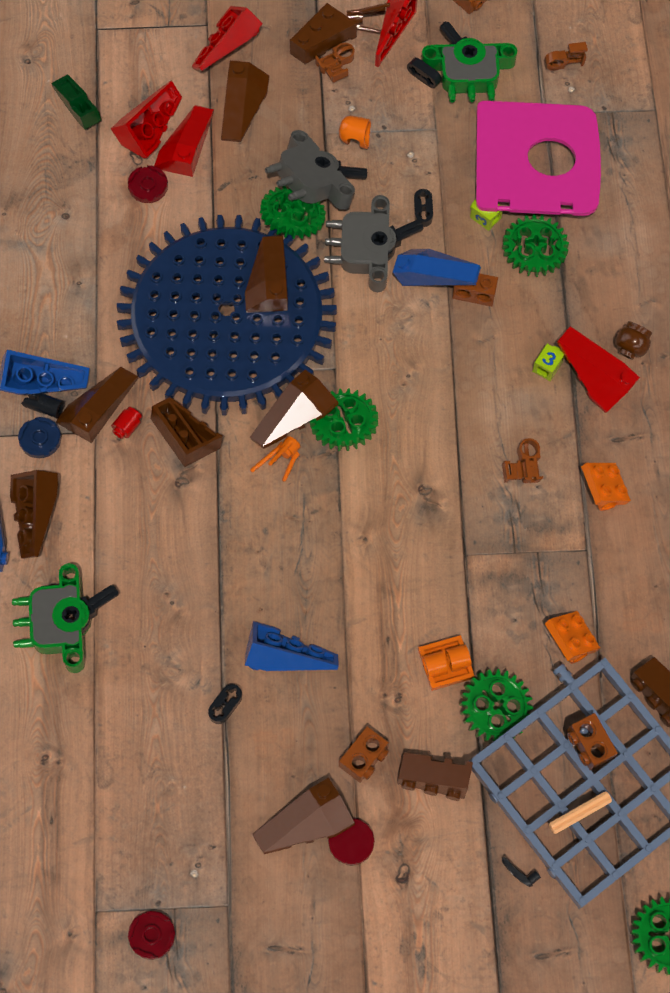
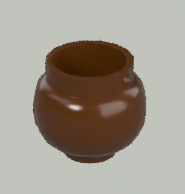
[615,321,652,360]

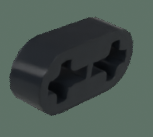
[407,57,442,88]
[414,189,433,227]
[208,684,242,724]

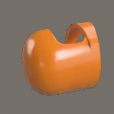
[339,116,371,149]

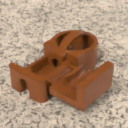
[545,42,588,71]
[315,43,355,83]
[502,438,543,483]

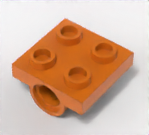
[581,463,631,511]
[545,611,600,664]
[418,635,475,691]

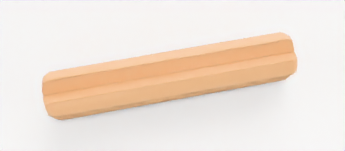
[549,791,612,834]

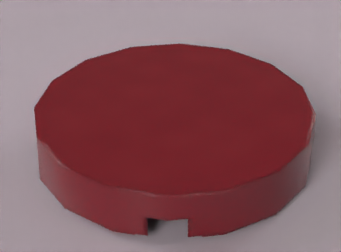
[128,165,168,203]
[328,818,375,866]
[128,911,176,960]

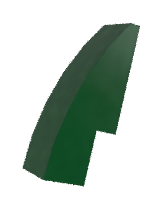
[51,74,102,130]

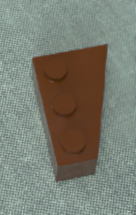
[290,3,357,64]
[150,397,223,467]

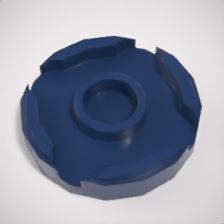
[18,417,62,459]

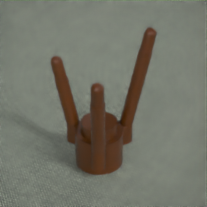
[347,3,390,34]

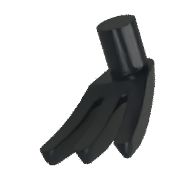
[502,857,541,887]

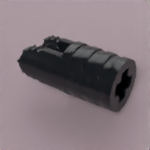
[21,393,64,418]

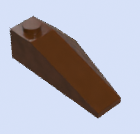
[221,60,270,142]
[245,236,288,313]
[56,367,139,443]
[250,370,339,449]
[10,470,58,559]
[252,778,355,854]

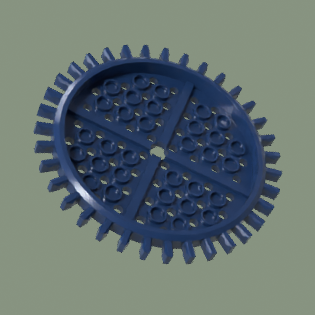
[117,215,337,416]

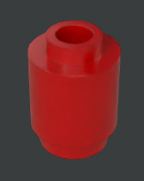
[111,407,142,439]

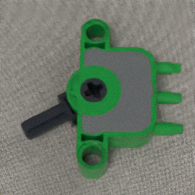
[421,21,518,103]
[12,563,119,673]

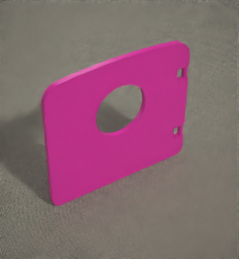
[476,101,601,216]

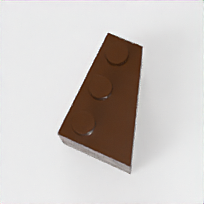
[630,657,670,727]
[397,752,473,801]

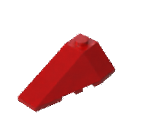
[375,0,417,67]
[192,6,263,71]
[111,81,182,159]
[154,105,214,177]
[557,326,640,413]

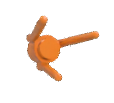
[250,436,300,482]

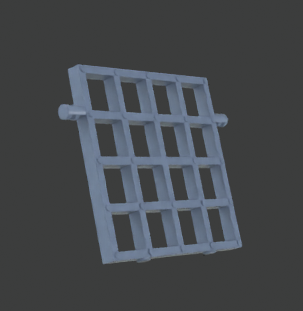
[469,658,670,909]

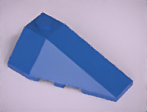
[245,621,339,671]

